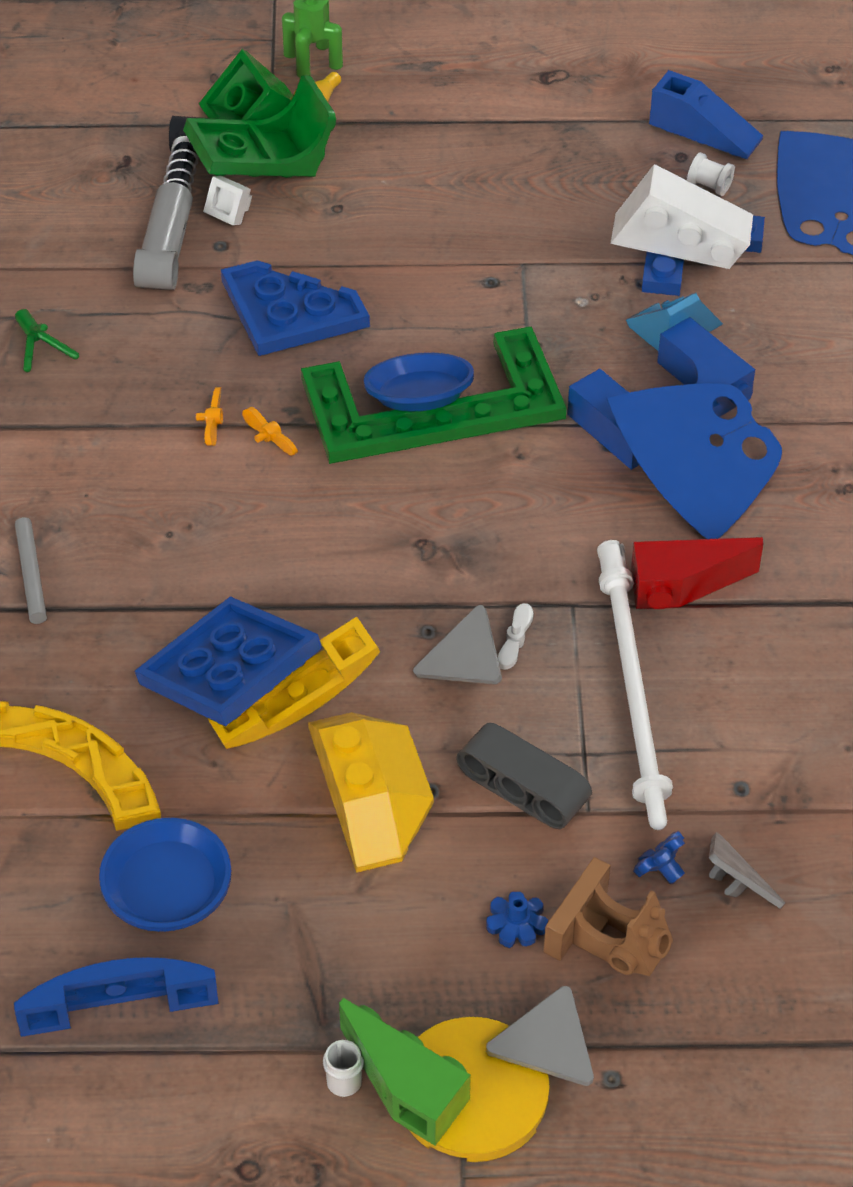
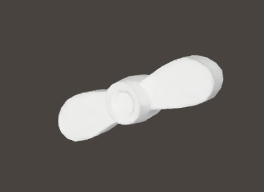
[498,603,534,670]

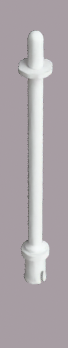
[597,540,673,830]

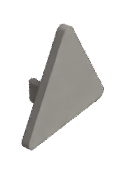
[413,605,502,684]
[709,832,785,909]
[486,986,594,1086]

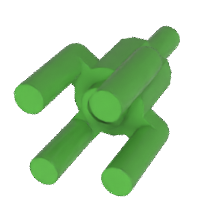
[282,0,343,78]

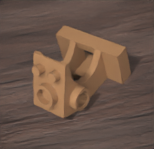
[544,857,673,976]

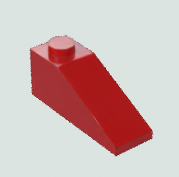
[631,537,764,609]

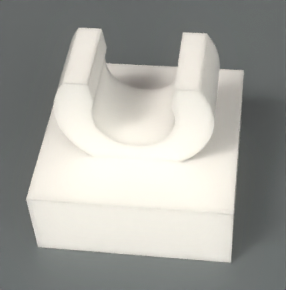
[203,176,252,225]

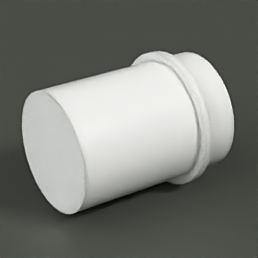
[323,1040,364,1097]

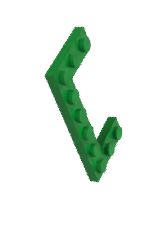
[301,326,567,464]

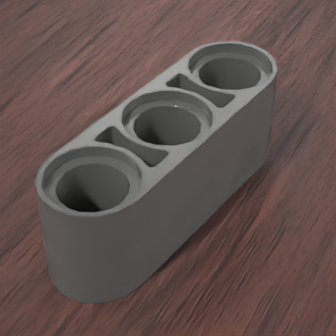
[456,723,592,829]

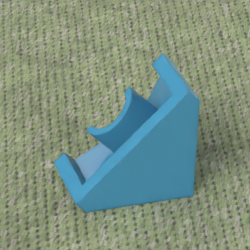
[626,292,723,351]

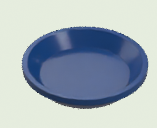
[364,353,474,411]
[99,818,231,932]

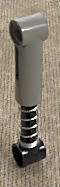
[133,115,210,290]

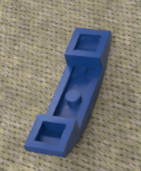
[14,957,219,1037]

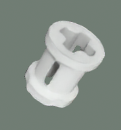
[687,152,735,197]

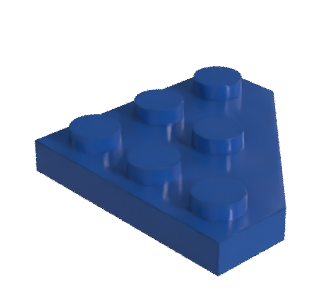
[221,260,370,356]

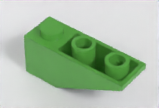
[339,997,471,1146]

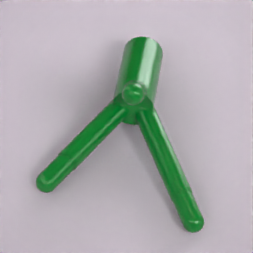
[15,309,79,373]

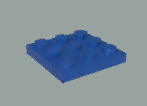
[134,596,322,727]

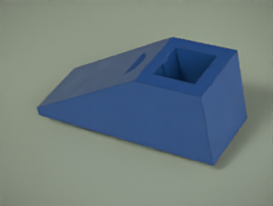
[649,70,763,159]

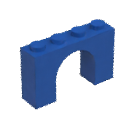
[567,317,756,470]

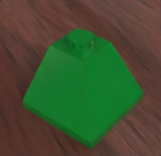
[199,49,294,120]

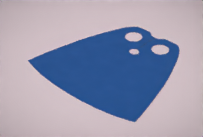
[777,131,853,255]

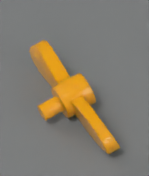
[196,387,223,446]
[242,407,298,456]

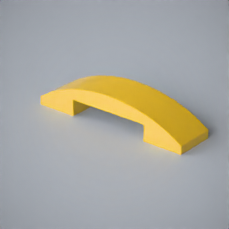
[208,617,380,749]

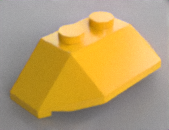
[308,712,434,873]

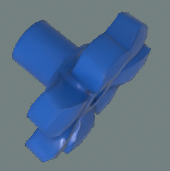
[633,831,685,884]
[486,892,548,948]

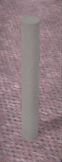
[15,517,47,624]

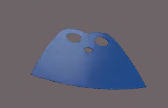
[607,383,782,539]

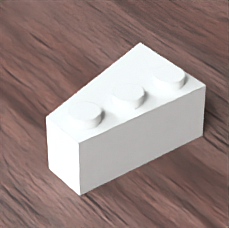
[611,164,753,269]

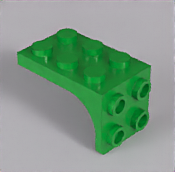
[183,75,336,178]

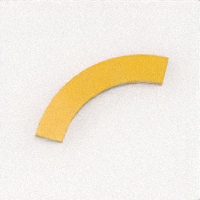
[0,701,161,831]

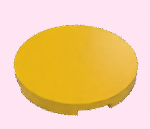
[408,1017,549,1162]

